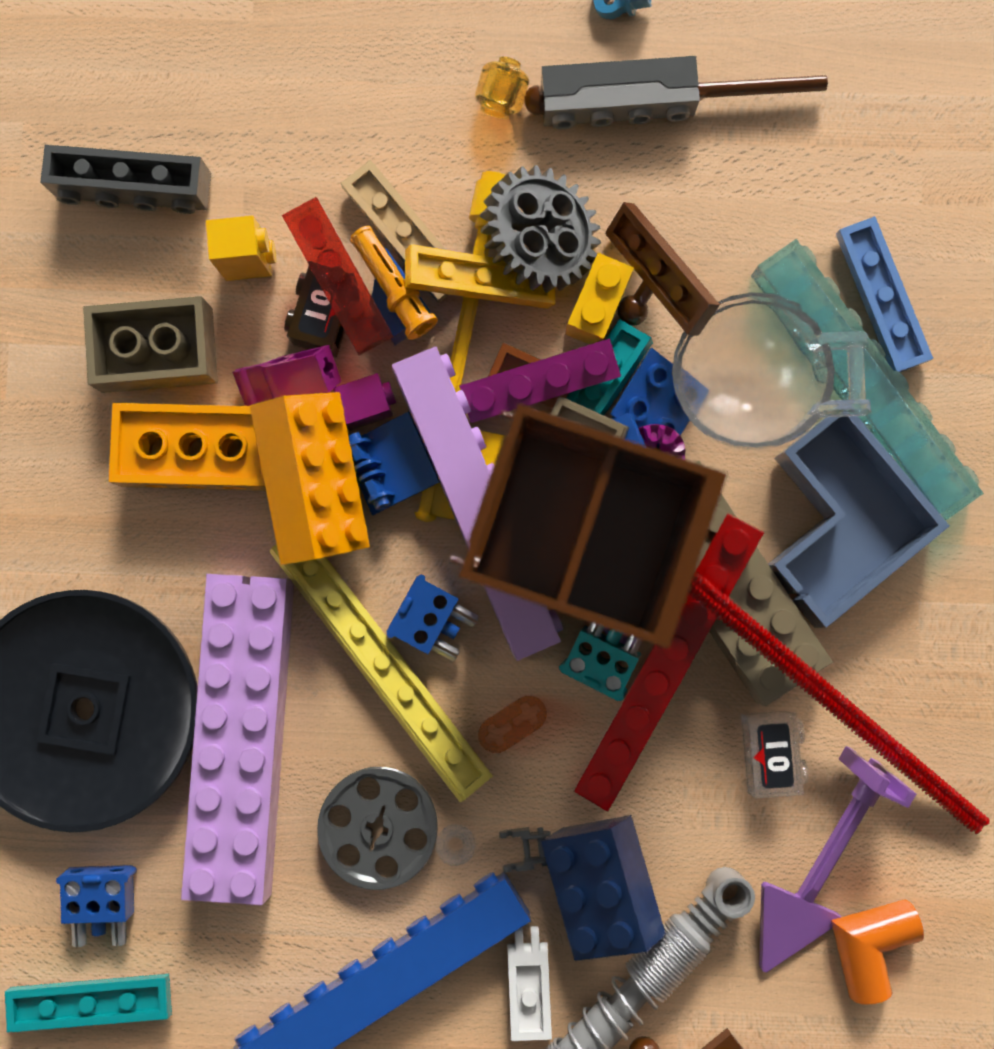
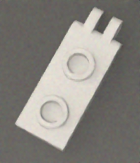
[507,926,552,1041]

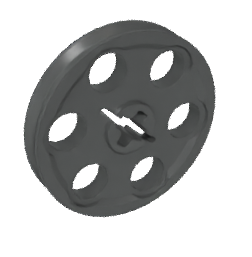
[317,767,438,890]

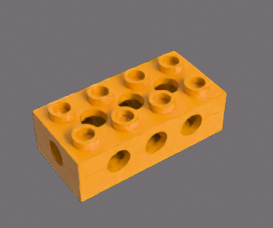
[109,403,266,491]

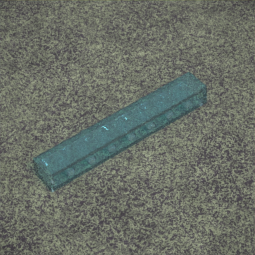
[751,239,984,521]

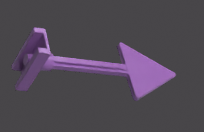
[759,746,916,972]

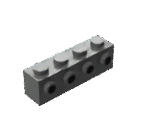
[40,144,211,214]

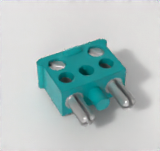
[559,622,642,701]

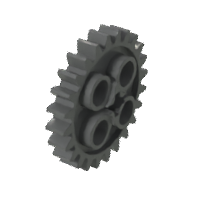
[480,165,601,293]

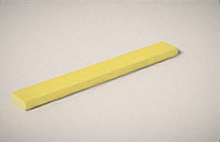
[269,544,493,802]

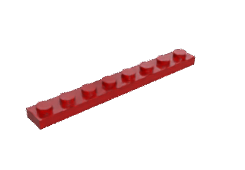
[573,513,765,812]

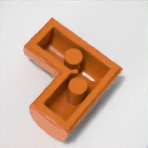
[831,899,924,1005]

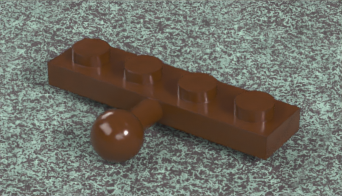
[605,202,720,336]

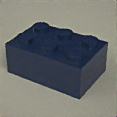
[541,815,666,961]

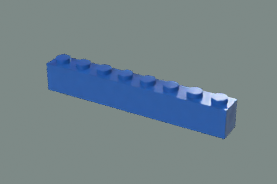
[233,872,531,1049]

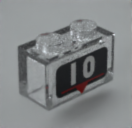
[741,711,809,798]

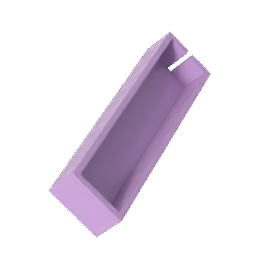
[181,574,294,905]

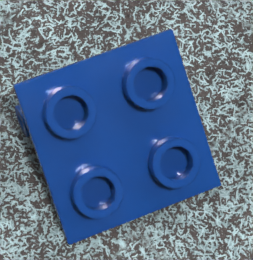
[610,348,707,450]
[348,411,440,516]

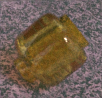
[475,56,529,119]

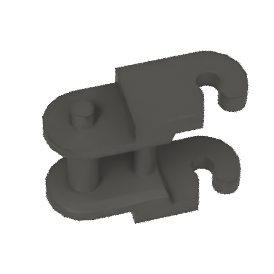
[499,827,551,872]

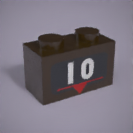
[284,262,359,357]

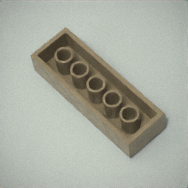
[695,460,833,706]

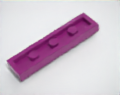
[459,338,621,423]

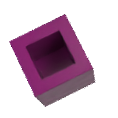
[333,373,397,431]

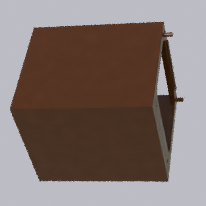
[450,403,728,649]

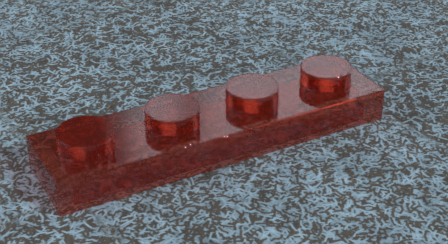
[282,197,393,356]

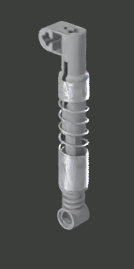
[545,867,755,1049]

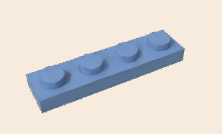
[835,216,933,375]

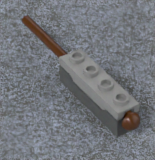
[524,56,828,129]

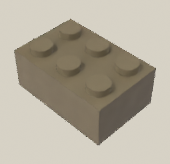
[83,296,218,393]

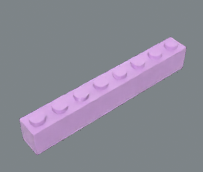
[392,346,563,661]

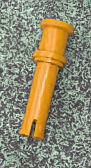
[350,226,438,340]

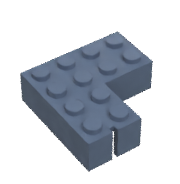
[768,402,950,628]

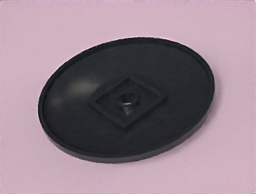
[0,590,198,832]

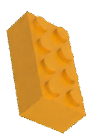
[250,392,370,565]

